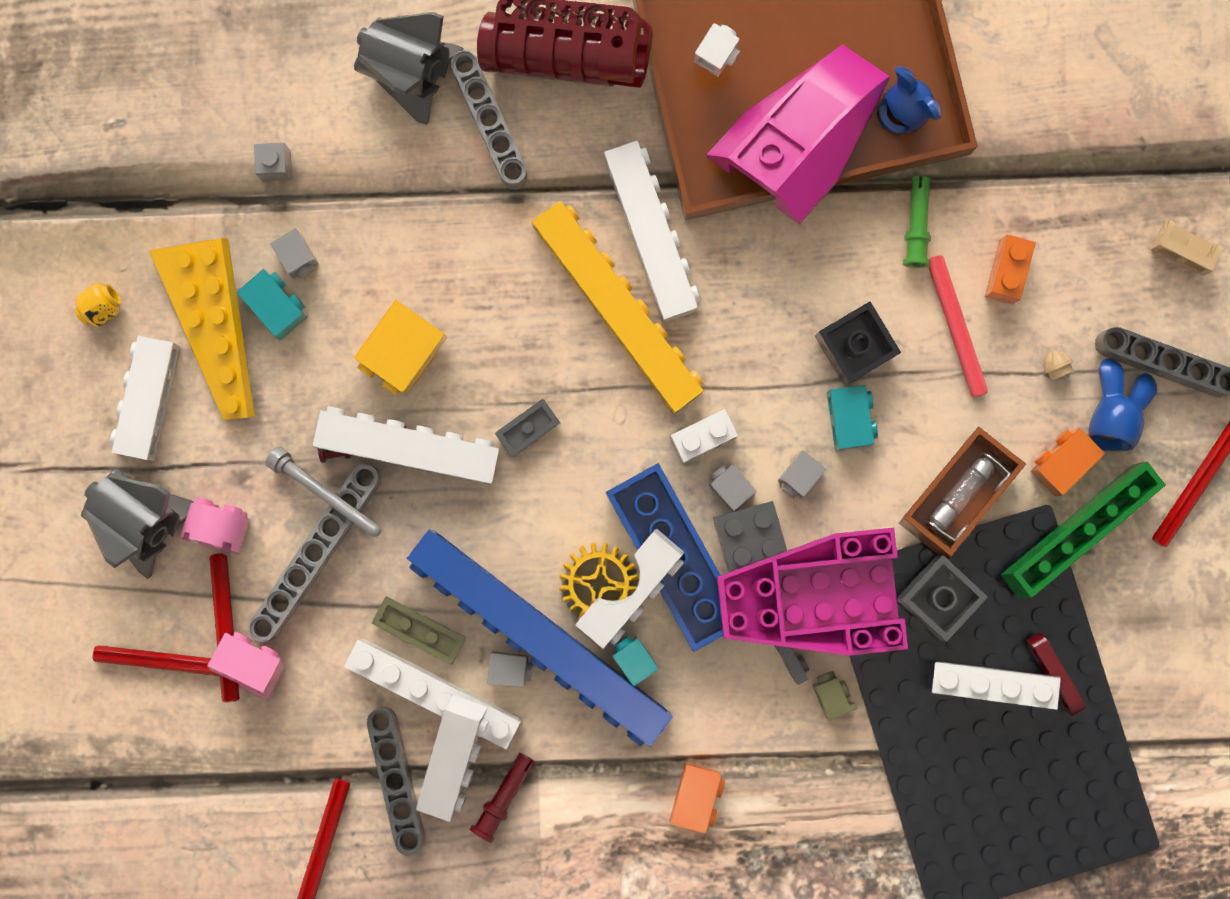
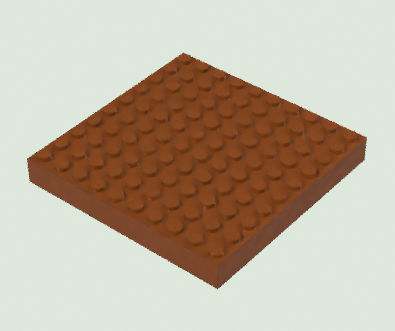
[633,0,978,220]

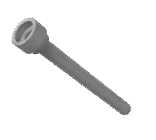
[266,447,381,537]

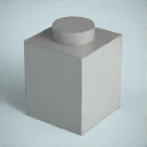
[254,143,291,181]
[270,228,319,279]
[778,451,826,499]
[709,464,757,512]
[487,652,533,687]

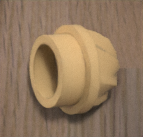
[1043,350,1073,380]

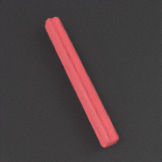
[928,255,988,397]

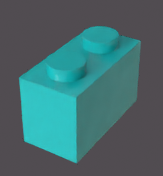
[237,269,307,341]
[826,385,878,451]
[612,635,659,687]

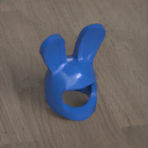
[877,66,941,135]
[1088,358,1157,451]

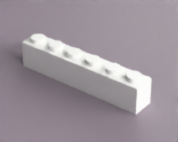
[604,140,701,323]
[312,406,499,484]
[344,638,522,750]

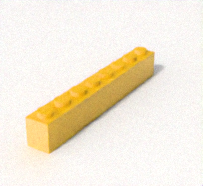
[532,200,704,414]

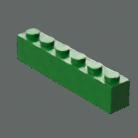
[1001,461,1166,599]

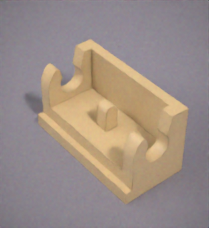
[1150,220,1223,276]

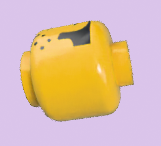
[75,283,121,327]

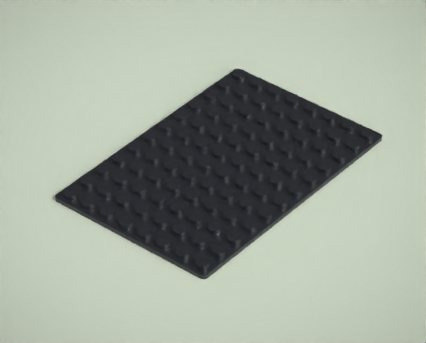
[849,505,1160,899]

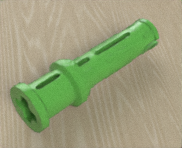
[903,176,931,268]

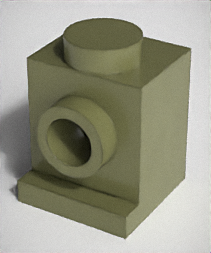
[812,671,857,721]

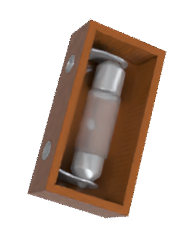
[899,426,1026,559]

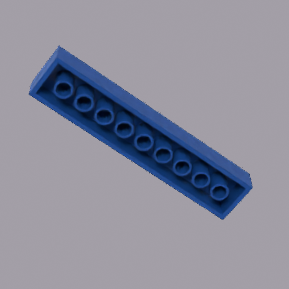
[406,529,673,747]

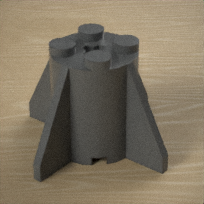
[354,12,464,125]
[81,468,194,579]

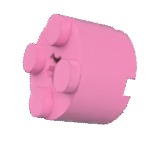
[180,497,250,554]

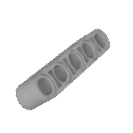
[451,50,528,190]

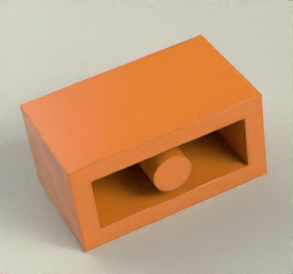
[984,234,1036,305]
[1031,428,1105,496]
[669,761,725,834]

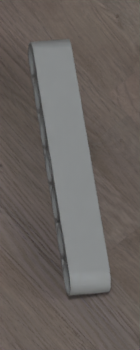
[249,464,381,642]

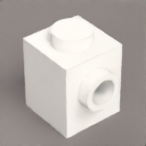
[693,23,741,77]

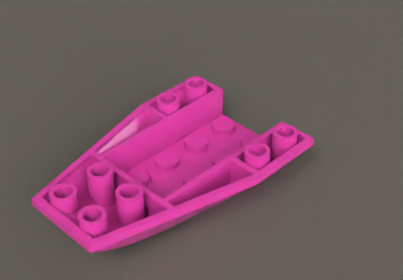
[707,45,890,224]
[717,527,908,656]

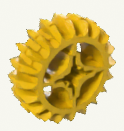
[559,543,639,619]

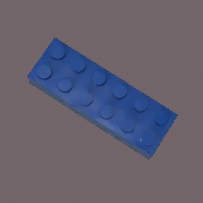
[605,463,723,652]

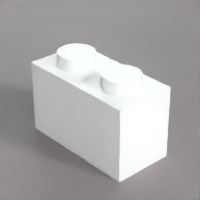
[669,409,738,464]

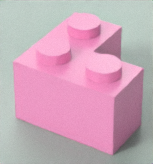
[207,632,285,701]

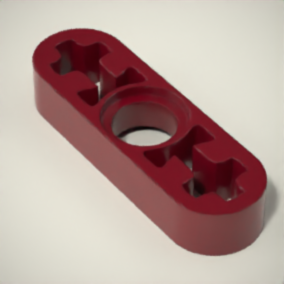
[1026,632,1086,716]

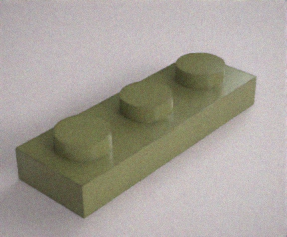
[372,596,466,665]

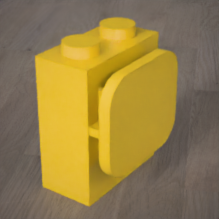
[354,299,447,395]

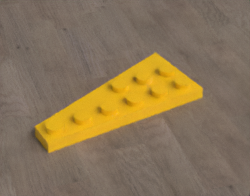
[149,238,255,420]

